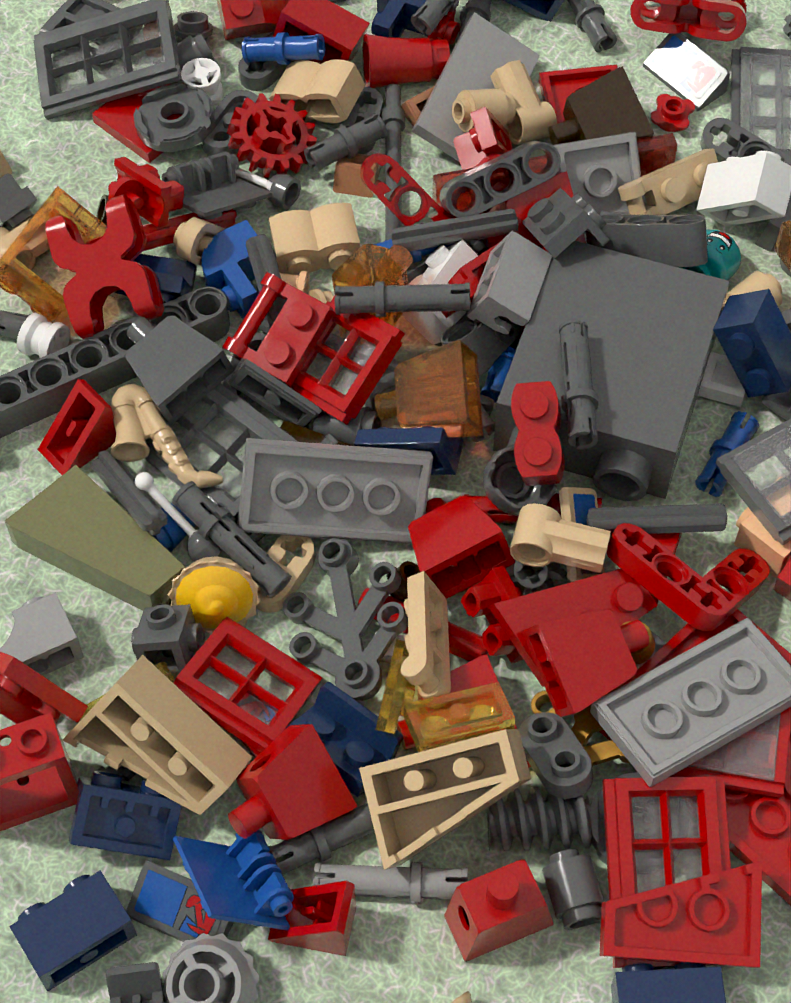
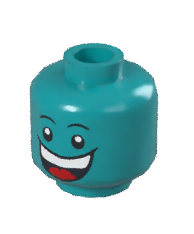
[678,229,742,281]

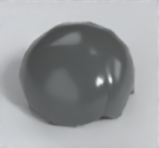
[483,445,557,516]

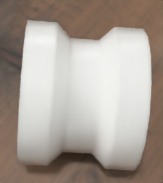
[181,58,223,105]
[17,312,70,358]

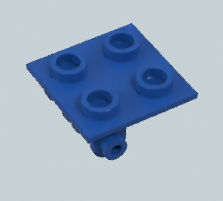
[173,830,294,930]

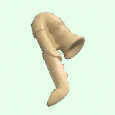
[111,384,223,489]

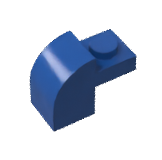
[201,220,258,319]

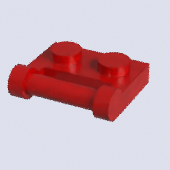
[222,272,335,387]

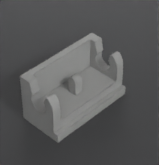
[466,230,552,334]

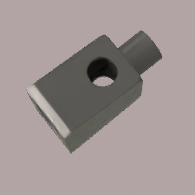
[125,316,235,425]

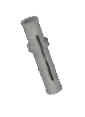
[313,862,468,904]

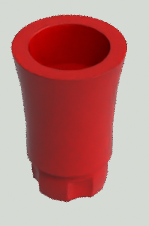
[362,34,450,89]

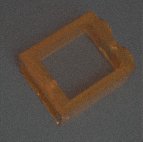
[0,186,107,324]

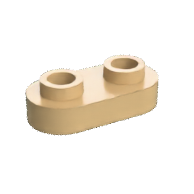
[173,217,225,266]

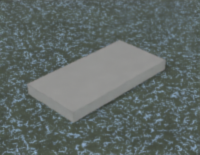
[412,12,540,161]
[237,438,433,543]
[590,618,791,788]

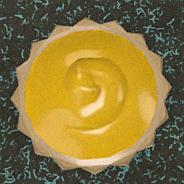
[167,556,261,635]

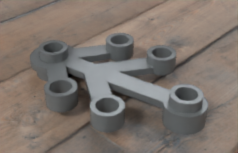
[282,538,408,701]

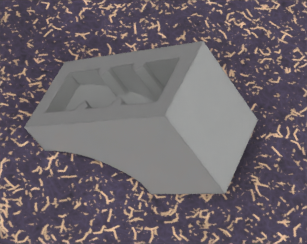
[0,592,84,676]

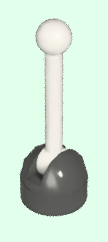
[235,168,301,210]
[135,472,222,562]

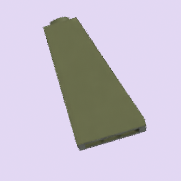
[5,465,185,611]

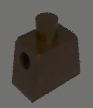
[548,66,654,153]

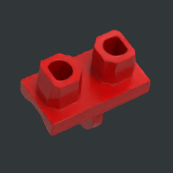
[108,157,184,227]
[461,565,523,664]

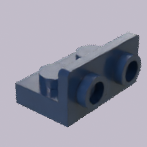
[354,426,464,475]
[285,682,403,798]
[69,771,182,861]

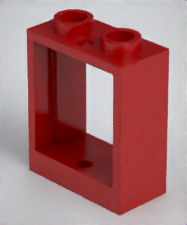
[0,712,79,831]

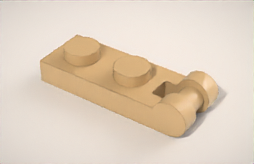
[618,149,718,215]
[400,571,451,706]

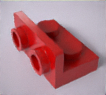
[0,652,88,724]

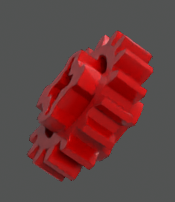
[227,93,317,178]

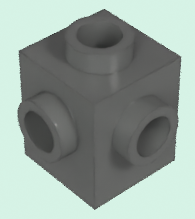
[131,604,205,680]

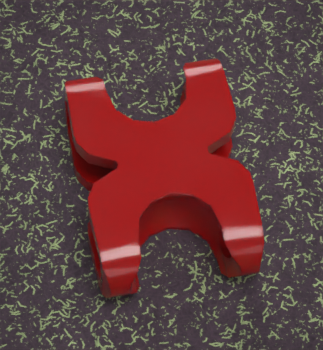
[630,0,747,42]
[45,194,164,339]

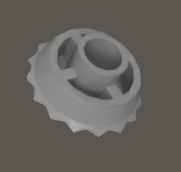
[162,933,260,1003]

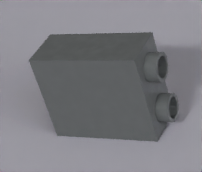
[493,241,730,501]

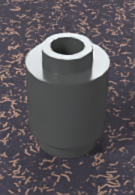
[542,849,605,930]

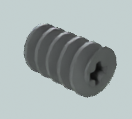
[487,786,592,851]

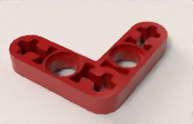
[360,153,509,226]
[606,523,770,631]

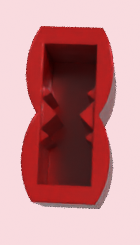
[511,381,565,486]

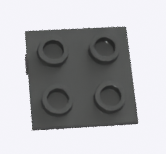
[162,151,273,219]

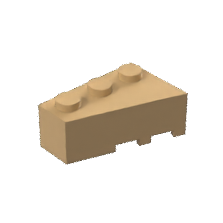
[62,655,252,815]
[359,729,531,870]

